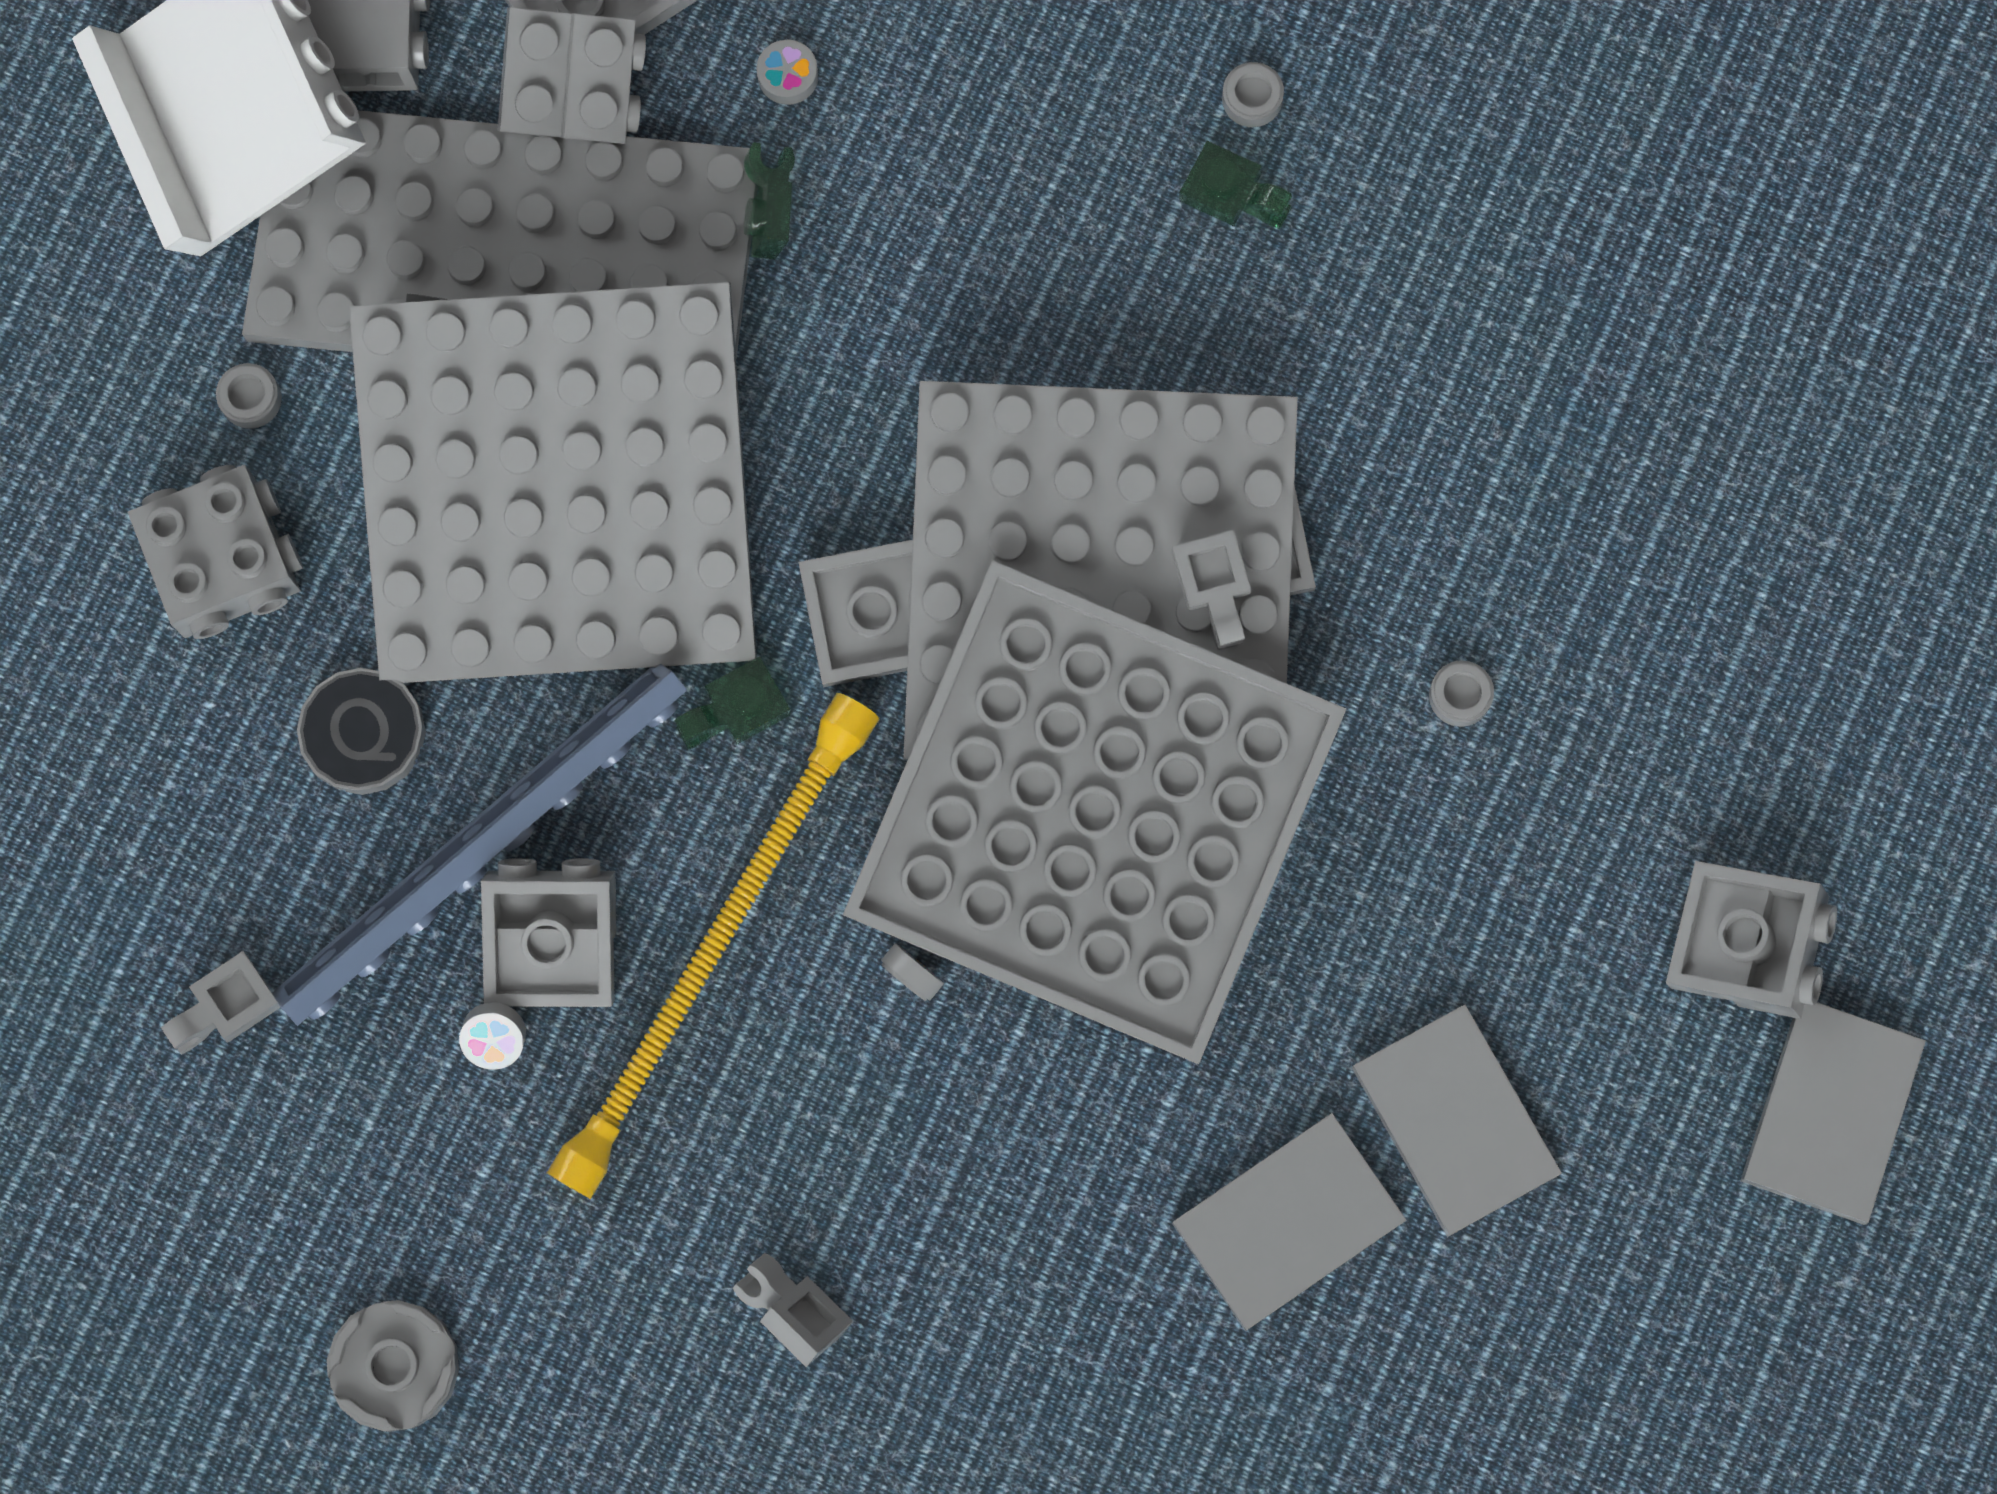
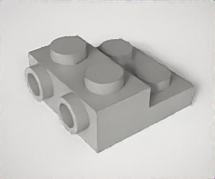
[498,7,646,144]
[481,858,616,1007]
[1666,861,1837,1019]

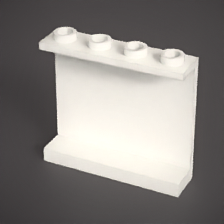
[72,0,366,256]

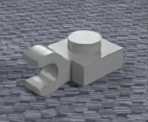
[1172,530,1251,650]
[161,951,280,1055]
[733,1253,854,1367]

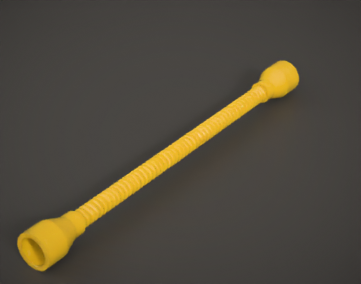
[547,693,879,1200]

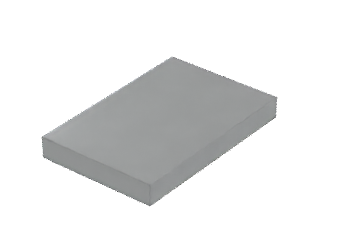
[1740,1003,1926,1225]
[1352,1004,1562,1237]
[1172,1113,1406,1331]

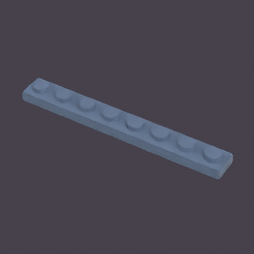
[272,664,687,1026]

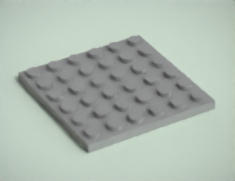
[349,282,757,683]
[903,381,1298,760]
[843,560,1346,1064]

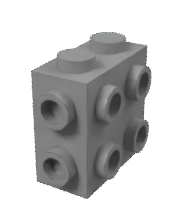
[308,0,430,92]
[128,464,303,639]

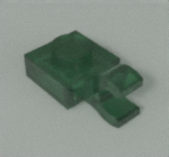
[1179,141,1292,229]
[744,142,795,260]
[674,656,791,750]

